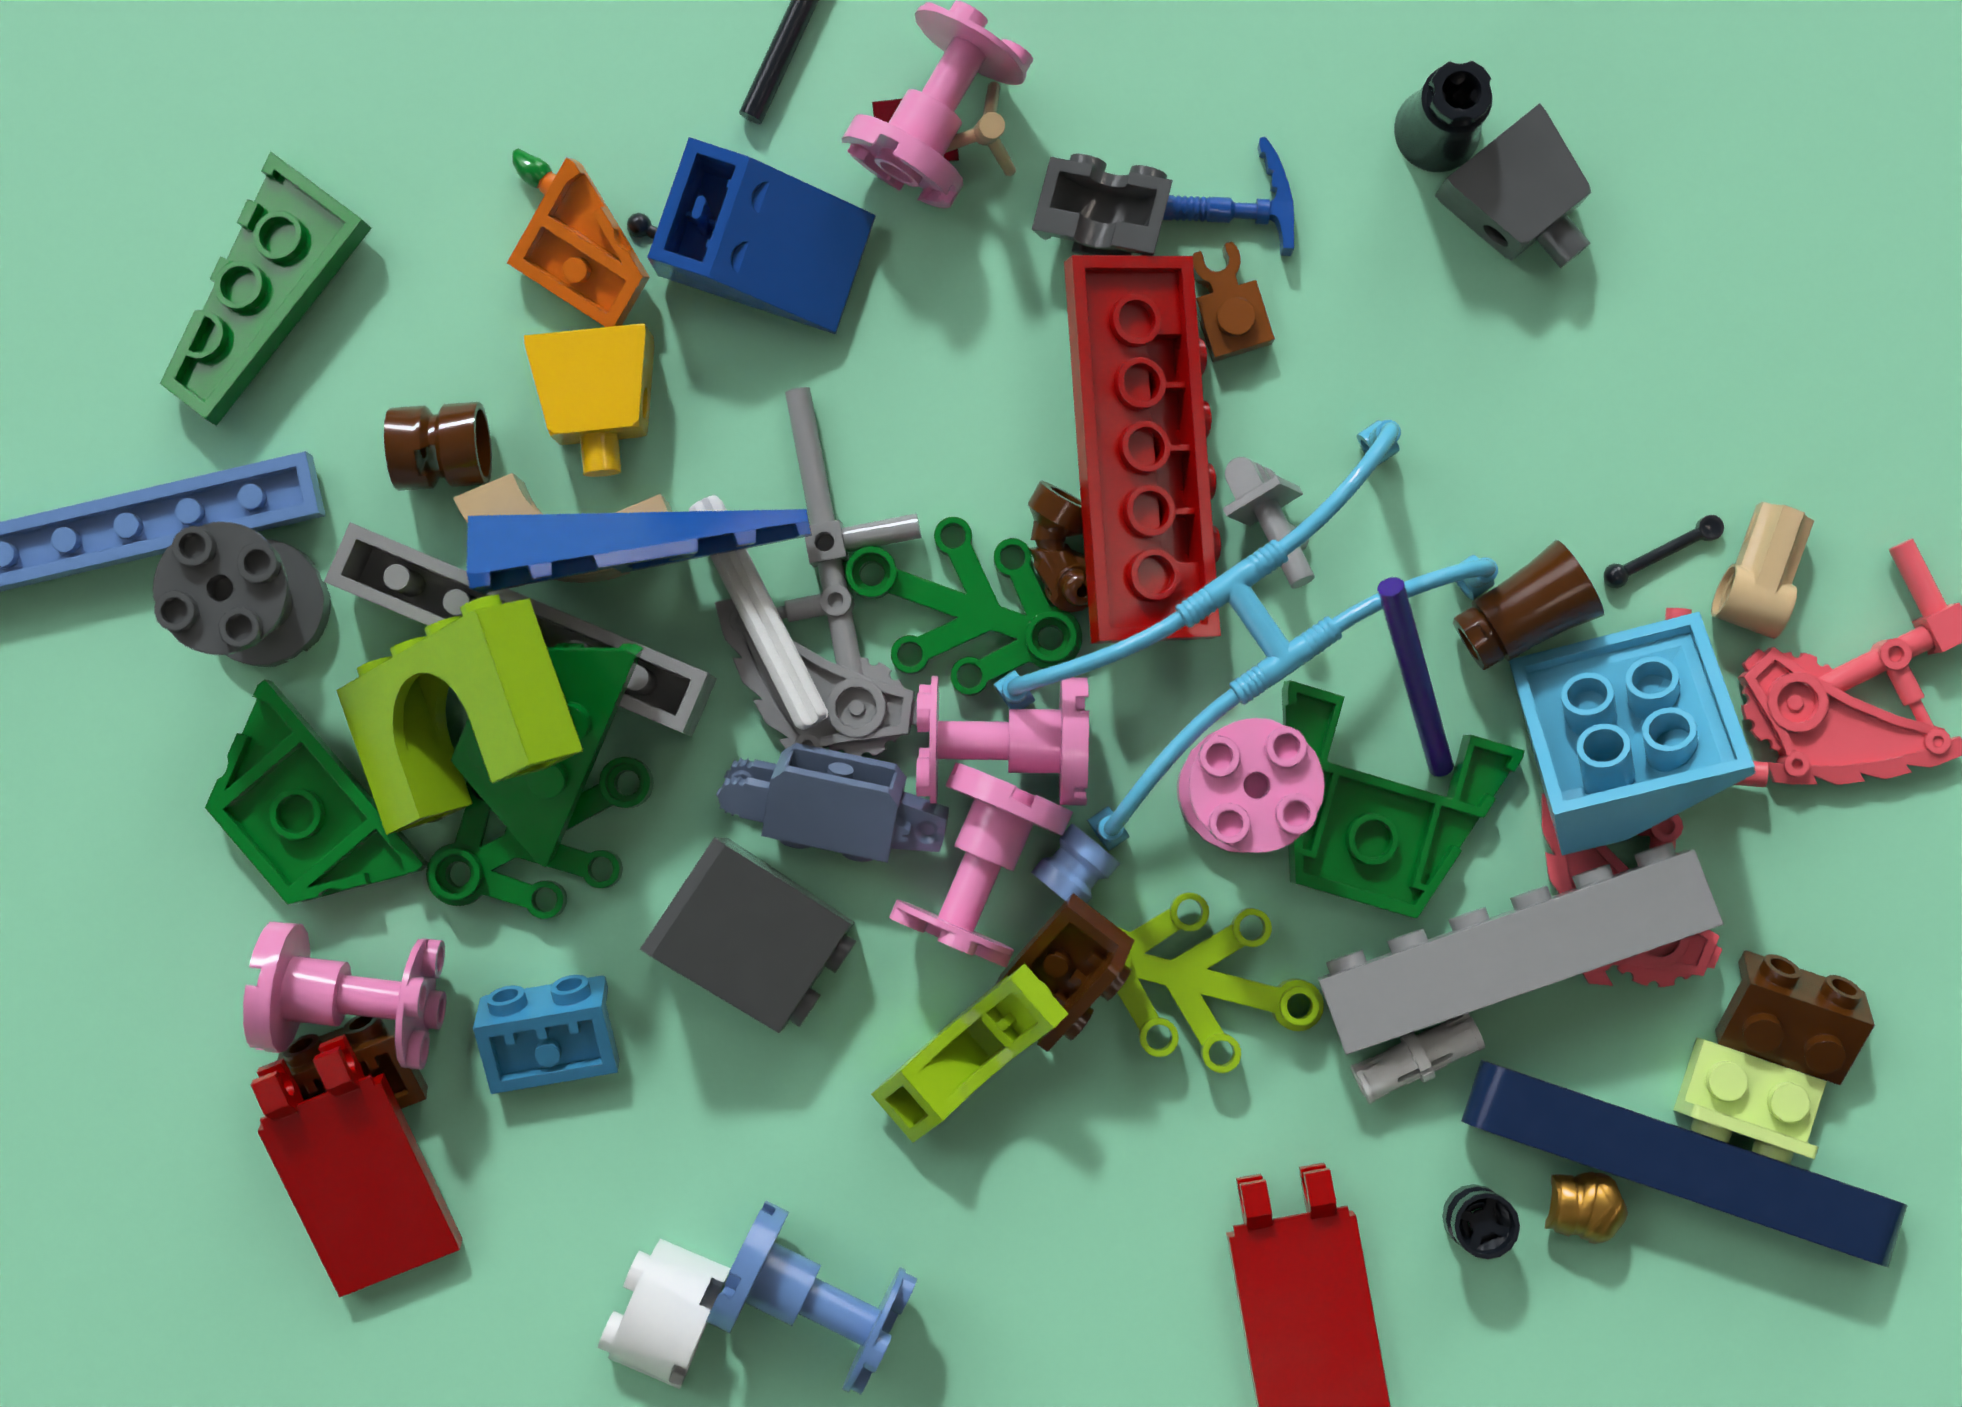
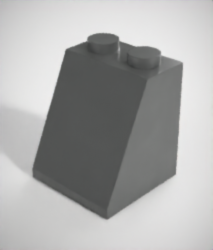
[640,838,856,1033]

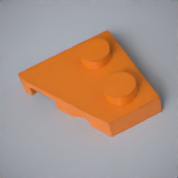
[507,157,650,327]

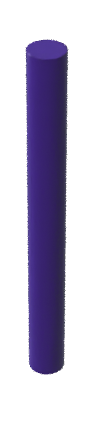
[1377,577,1454,777]

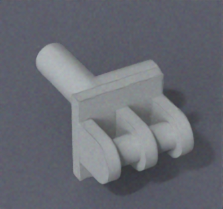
[1223,457,1315,589]

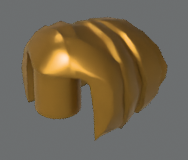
[1544,1172,1628,1244]

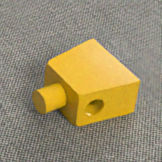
[524,323,655,477]

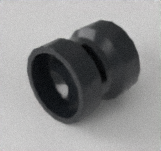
[1442,1184,1520,1259]

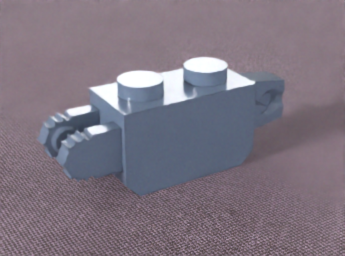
[716,743,949,863]

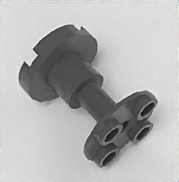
[153,522,331,667]

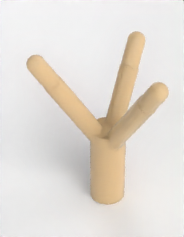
[946,81,1016,176]

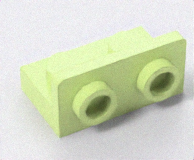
[1673,1038,1827,1164]

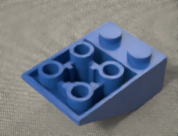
[647,137,876,334]

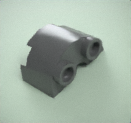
[1032,154,1173,256]

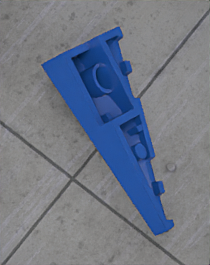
[467,509,812,593]

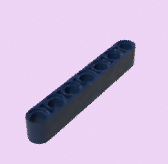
[1461,1060,1908,1267]

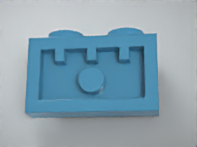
[473,975,619,1094]

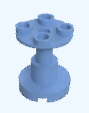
[706,1201,917,1394]

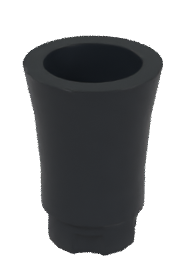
[1394,61,1492,172]

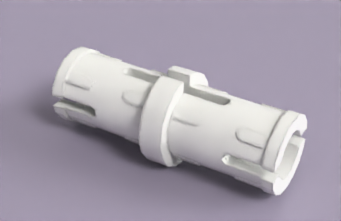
[1351,1013,1485,1104]

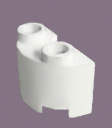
[598,1239,731,1389]

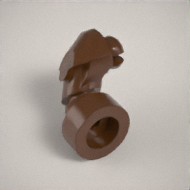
[1028,481,1088,613]

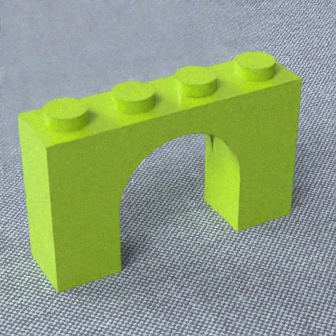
[336,595,583,835]

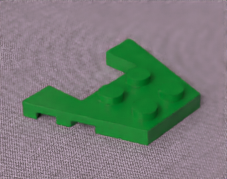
[1282,680,1525,919]

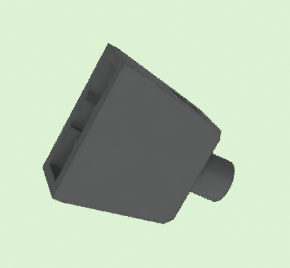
[1435,103,1591,268]

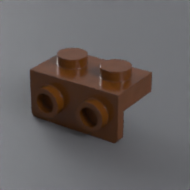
[996,893,1135,1052]
[1715,951,1875,1085]

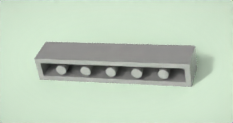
[324,522,717,736]
[1318,842,1724,1055]

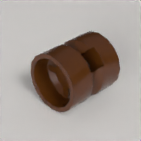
[384,402,492,491]

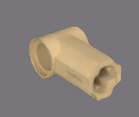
[1711,502,1814,639]

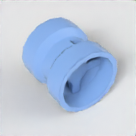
[1031,824,1120,903]

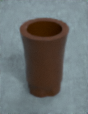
[1453,540,1604,670]

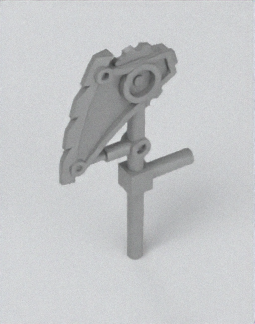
[715,387,921,756]

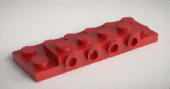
[1064,255,1221,644]

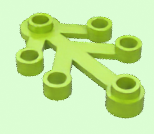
[1117,892,1324,1073]

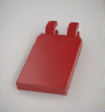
[251,1034,463,1298]
[1226,1162,1390,1407]

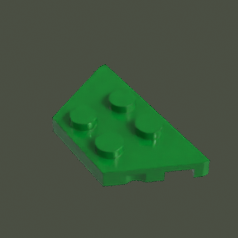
[451,643,644,867]
[205,679,428,905]

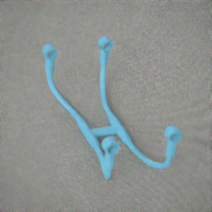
[993,420,1498,851]

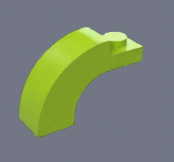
[871,964,1068,1143]

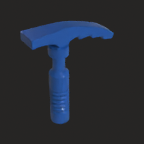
[1163,137,1294,256]

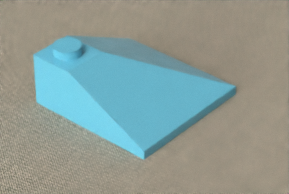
[1509,612,1755,855]

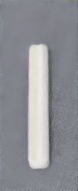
[689,495,828,730]

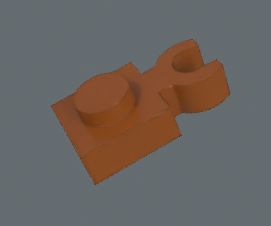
[1193,241,1275,363]

